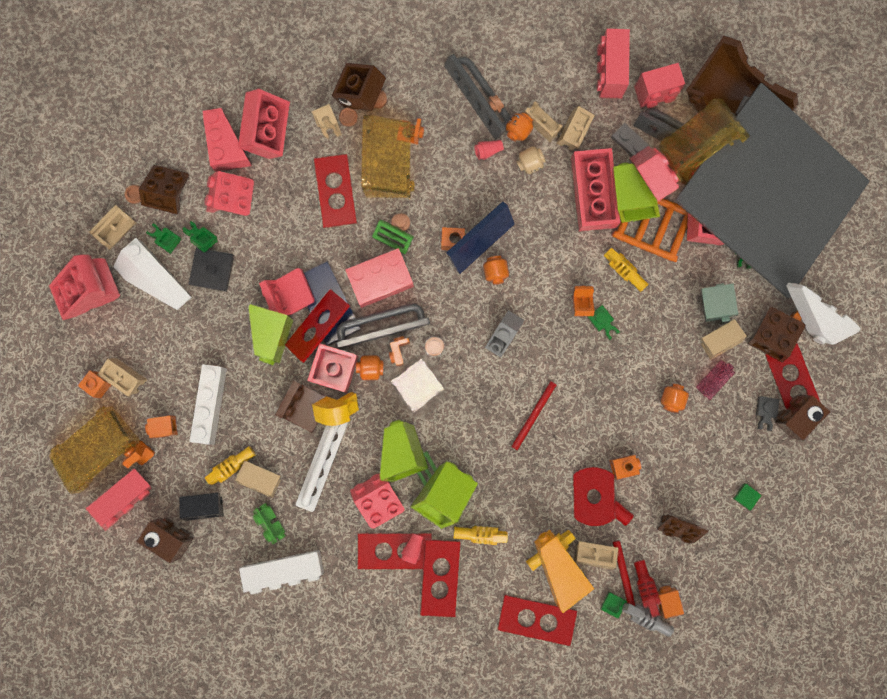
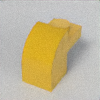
[312,392,359,426]

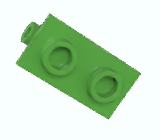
[253,503,286,545]

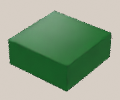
[733,483,762,511]
[600,591,627,619]

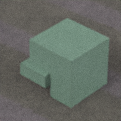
[701,283,739,324]

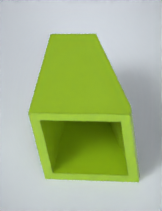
[613,163,660,223]
[249,304,293,366]
[380,420,429,482]
[411,462,478,529]

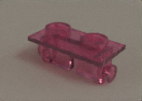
[696,360,735,400]

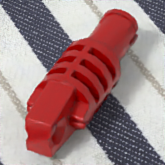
[634,560,661,617]

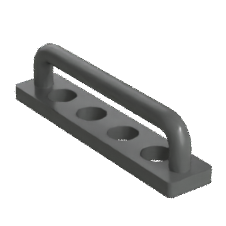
[444,54,511,140]
[634,108,717,162]
[336,303,430,349]

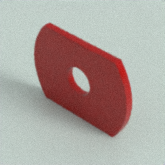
[573,467,616,526]

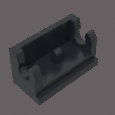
[179,492,224,521]

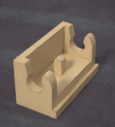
[525,101,563,142]
[312,104,342,139]
[556,106,595,150]
[89,205,136,250]
[701,319,747,360]
[97,358,147,397]
[235,461,281,498]
[574,541,618,570]

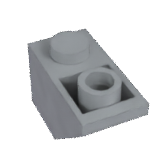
[485,310,525,357]

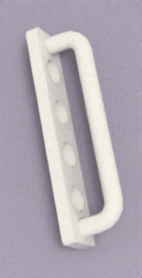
[296,422,348,512]

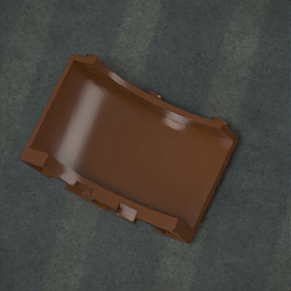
[686,36,798,135]

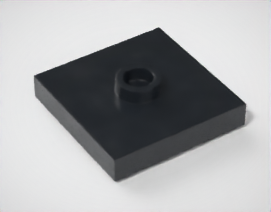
[188,248,234,292]

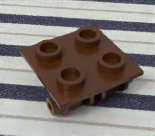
[657,514,709,544]

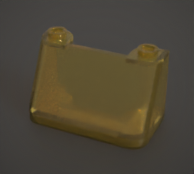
[659,99,751,185]
[361,115,415,198]
[49,406,141,494]

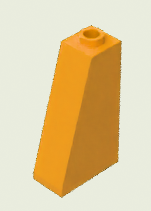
[534,530,594,613]

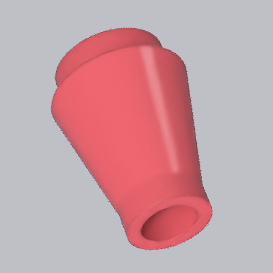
[474,140,504,160]
[401,534,423,565]

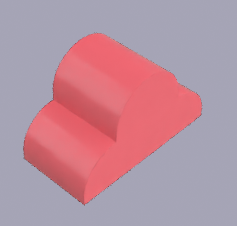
[49,255,120,320]

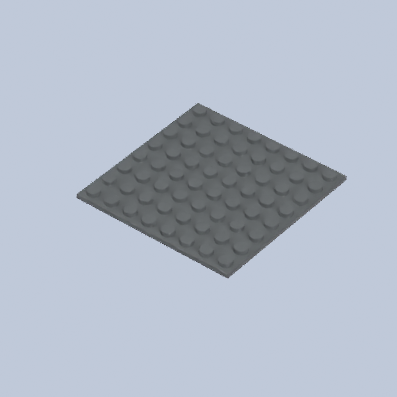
[674,83,870,298]

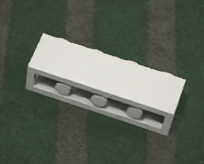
[190,364,227,445]
[239,550,324,594]

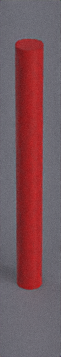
[511,381,557,451]
[612,540,636,617]

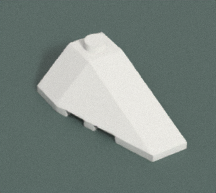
[113,238,192,310]
[786,283,861,345]

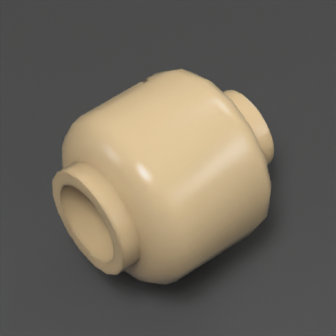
[517,146,546,174]

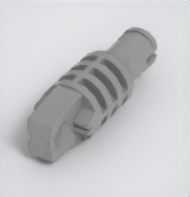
[622,603,674,637]

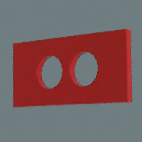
[314,154,357,228]
[285,289,350,363]
[765,343,820,409]
[358,533,432,569]
[420,540,460,617]
[497,595,577,646]

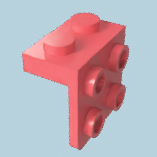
[205,171,254,216]
[259,268,315,316]
[350,473,404,529]

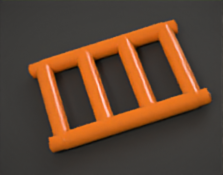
[612,198,688,263]

